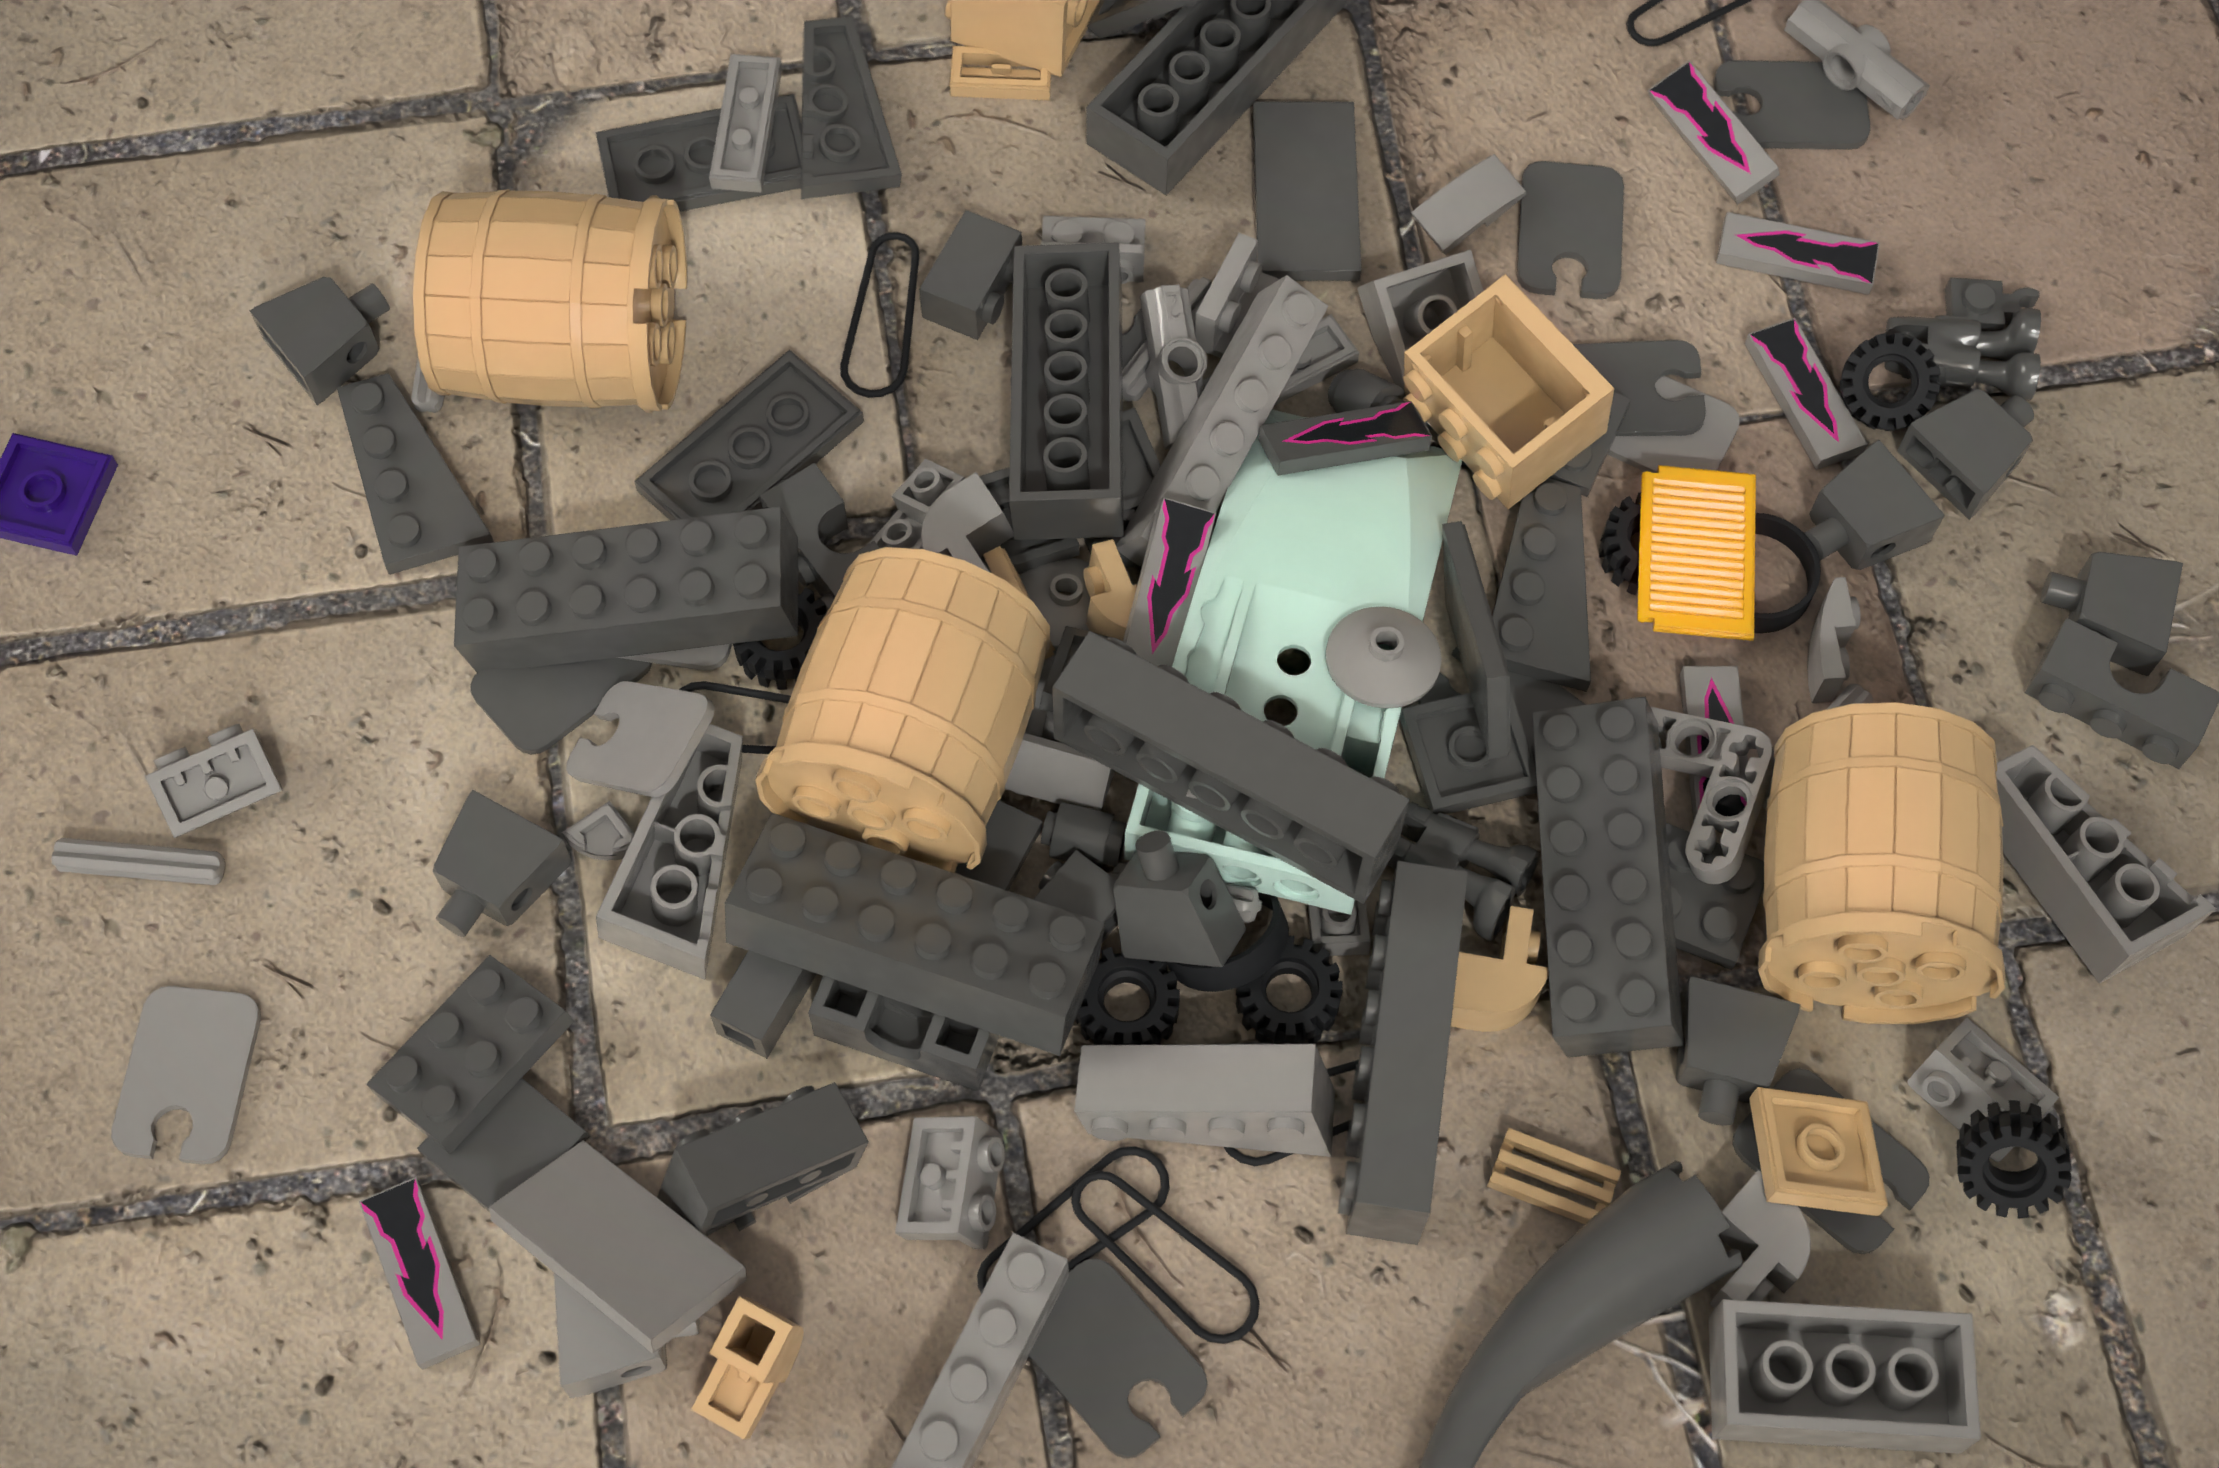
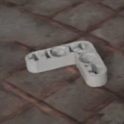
[1651,707,1775,884]

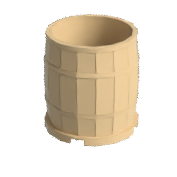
[413,189,687,413]
[755,547,1050,873]
[1758,702,2005,1024]

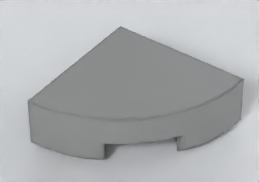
[562,801,634,861]

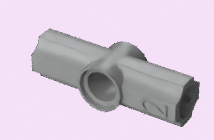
[1784,0,1930,121]
[1140,284,1207,449]

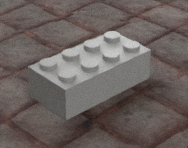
[1708,1299,1981,1454]

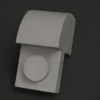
[921,472,1014,572]
[1709,1170,1811,1309]

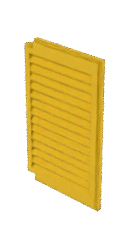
[1637,465,1756,641]

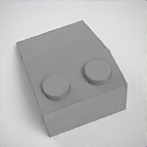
[1357,249,1484,430]
[1005,648,1115,811]

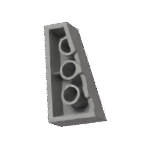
[596,724,743,980]
[1996,745,2216,984]
[1074,1044,1335,1157]

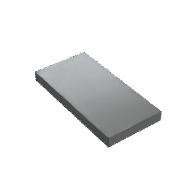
[489,1140,747,1354]

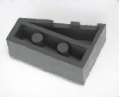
[657,1082,869,1237]

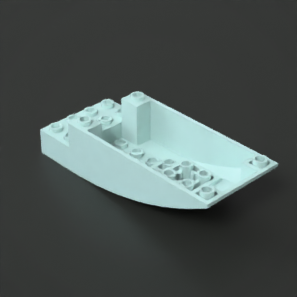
[1124,410,1462,915]

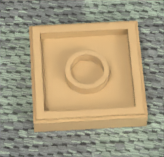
[1749,1087,1888,1216]

